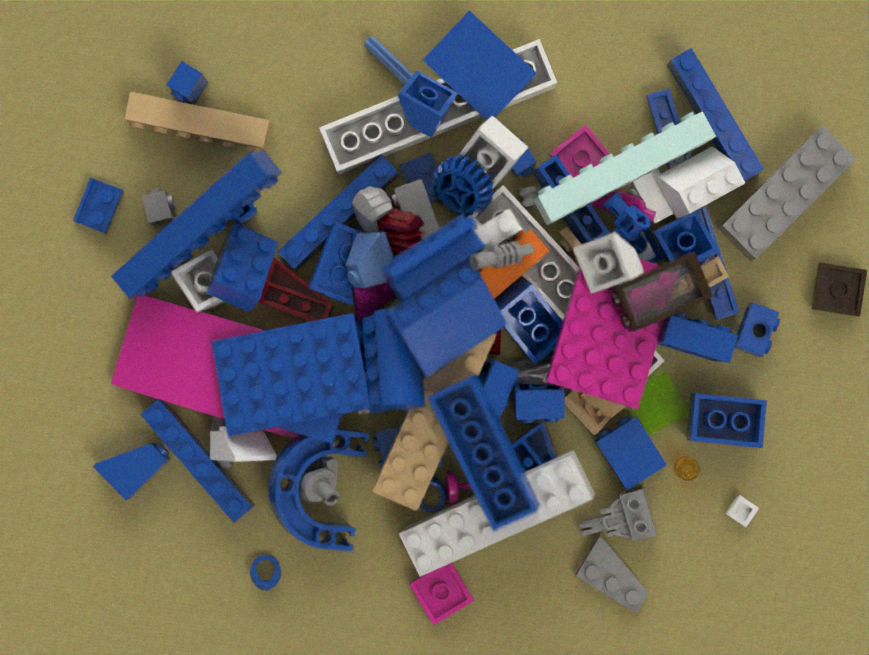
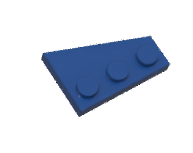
[308,221,357,306]

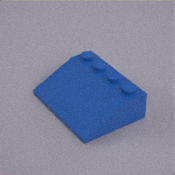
[386,259,507,378]

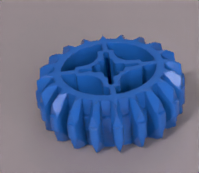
[432,154,495,218]

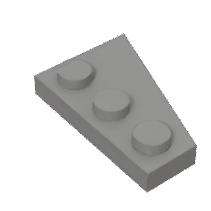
[575,535,648,613]

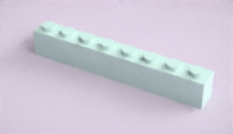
[533,111,716,226]

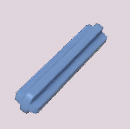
[364,36,413,85]

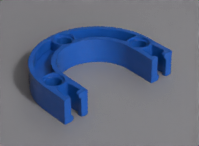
[268,428,370,551]

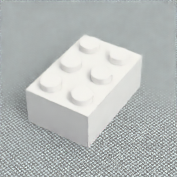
[451,116,528,197]

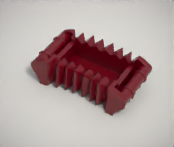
[376,209,426,258]

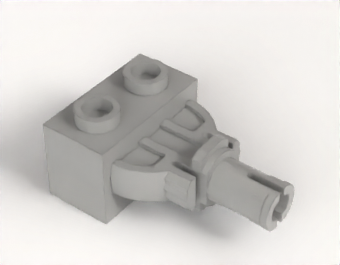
[579,486,658,542]

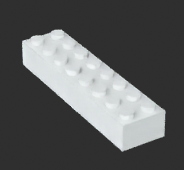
[399,450,595,577]

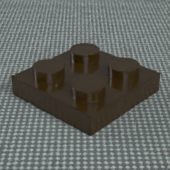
[811,262,867,317]

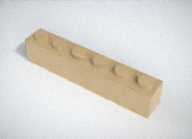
[124,92,271,152]

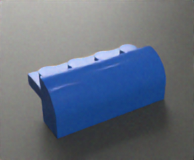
[381,214,485,302]
[362,309,425,413]

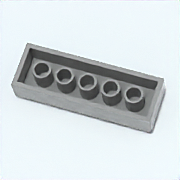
[718,126,856,261]

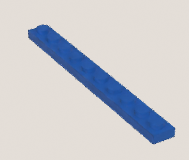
[646,89,739,320]

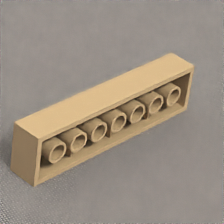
[372,334,496,511]

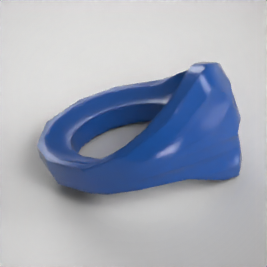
[420,477,447,513]
[250,554,281,590]

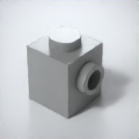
[142,188,176,226]

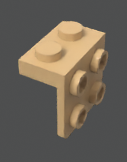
[564,390,626,435]

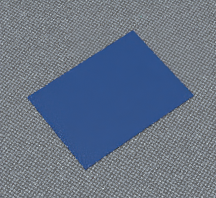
[423,10,537,120]

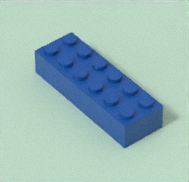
[428,373,541,531]

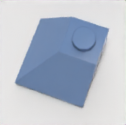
[346,232,394,288]

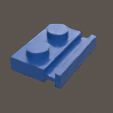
[399,152,441,203]
[73,177,124,234]

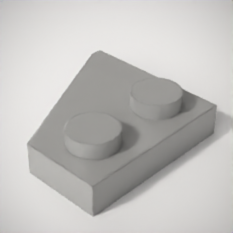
[508,350,558,386]

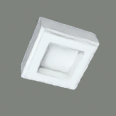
[725,494,759,527]

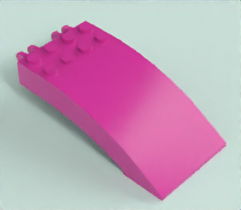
[111,295,299,439]

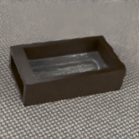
[610,252,713,332]

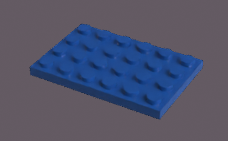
[211,313,371,437]

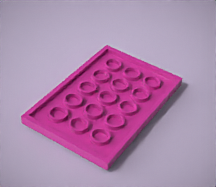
[545,259,679,409]

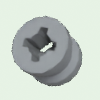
[519,186,542,209]

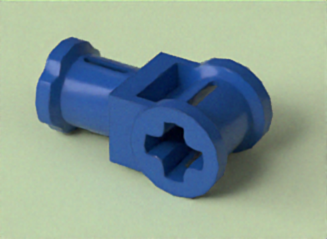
[604,192,650,242]

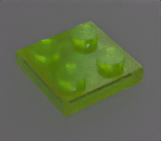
[632,372,689,436]

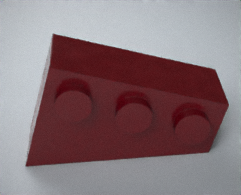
[258,257,334,321]

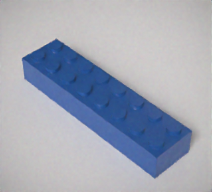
[111,150,282,298]

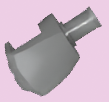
[352,186,393,232]
[299,456,339,506]

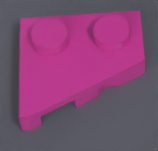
[354,282,395,323]

